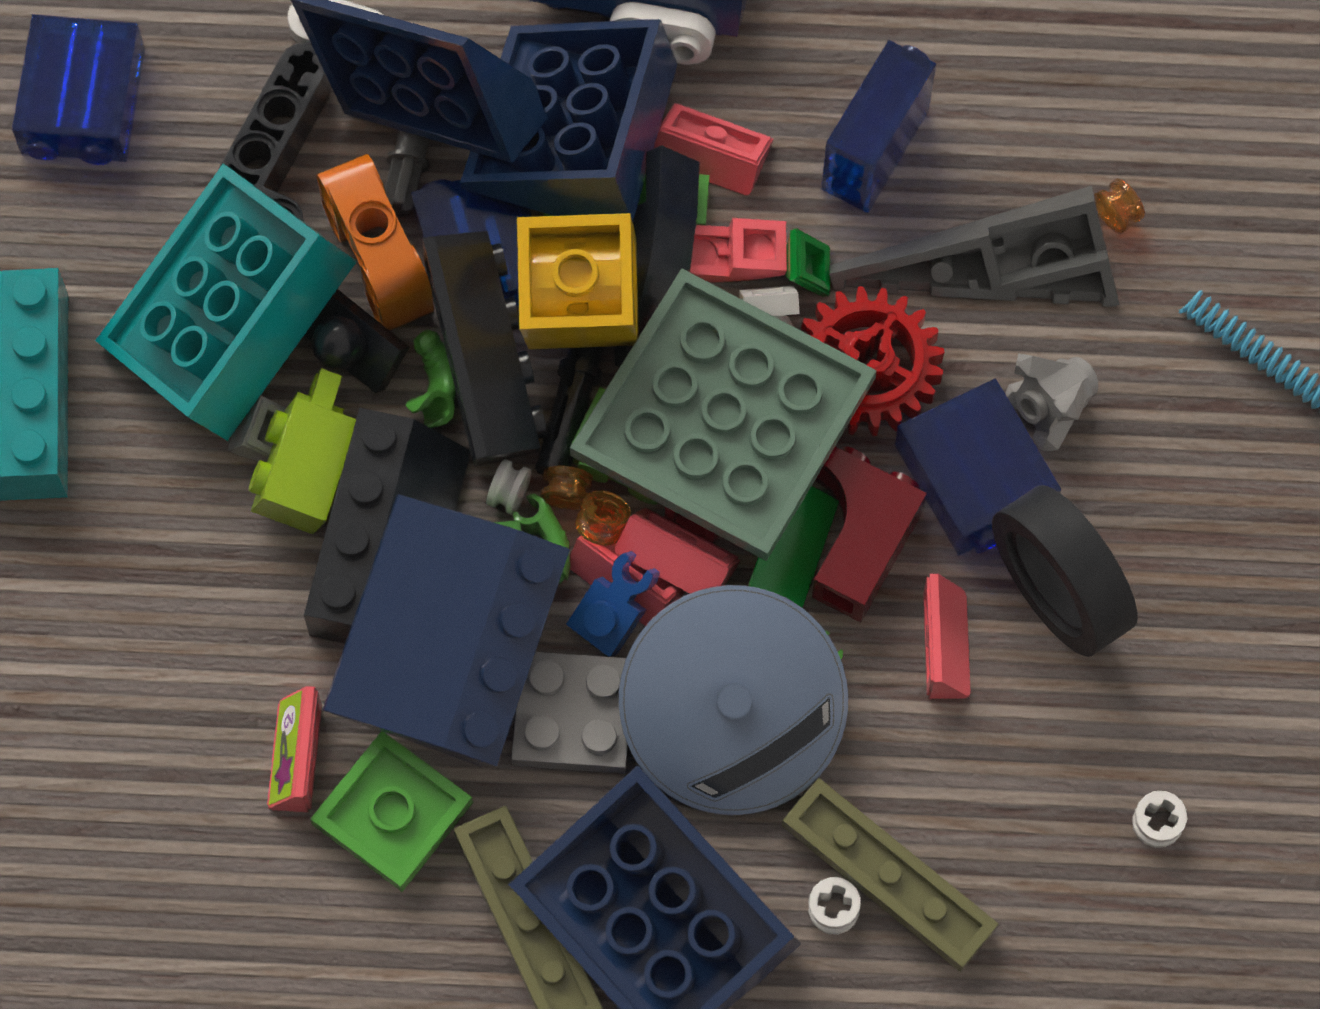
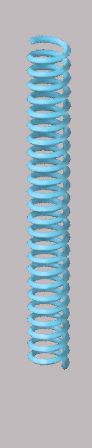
[1179,290,1320,409]

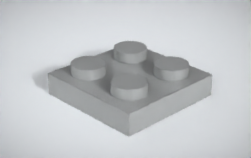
[511,652,628,774]

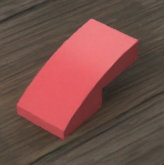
[690,218,787,283]

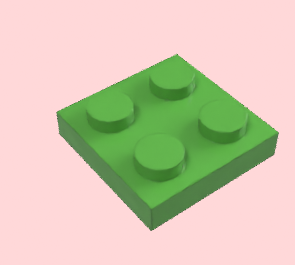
[310,731,473,892]

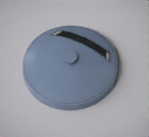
[619,585,848,815]

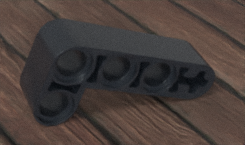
[218,42,332,222]

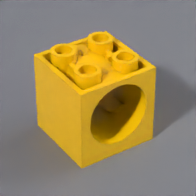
[517,213,639,349]

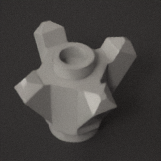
[1005,353,1098,451]

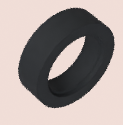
[992,485,1138,657]

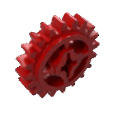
[801,286,944,436]

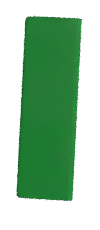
[748,486,839,608]

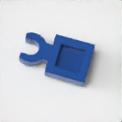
[566,551,660,657]

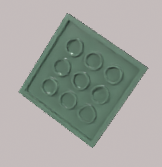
[570,268,877,561]

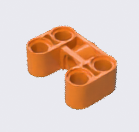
[316,154,434,331]

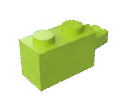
[248,368,356,534]

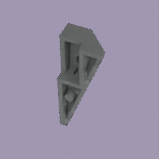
[830,185,1119,307]

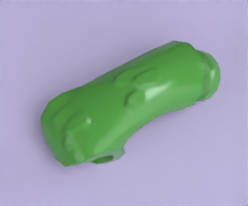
[406,330,456,429]
[512,493,571,584]

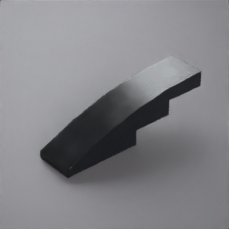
[615,145,700,367]

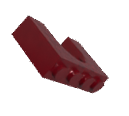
[665,446,927,623]

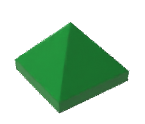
[785,228,830,297]

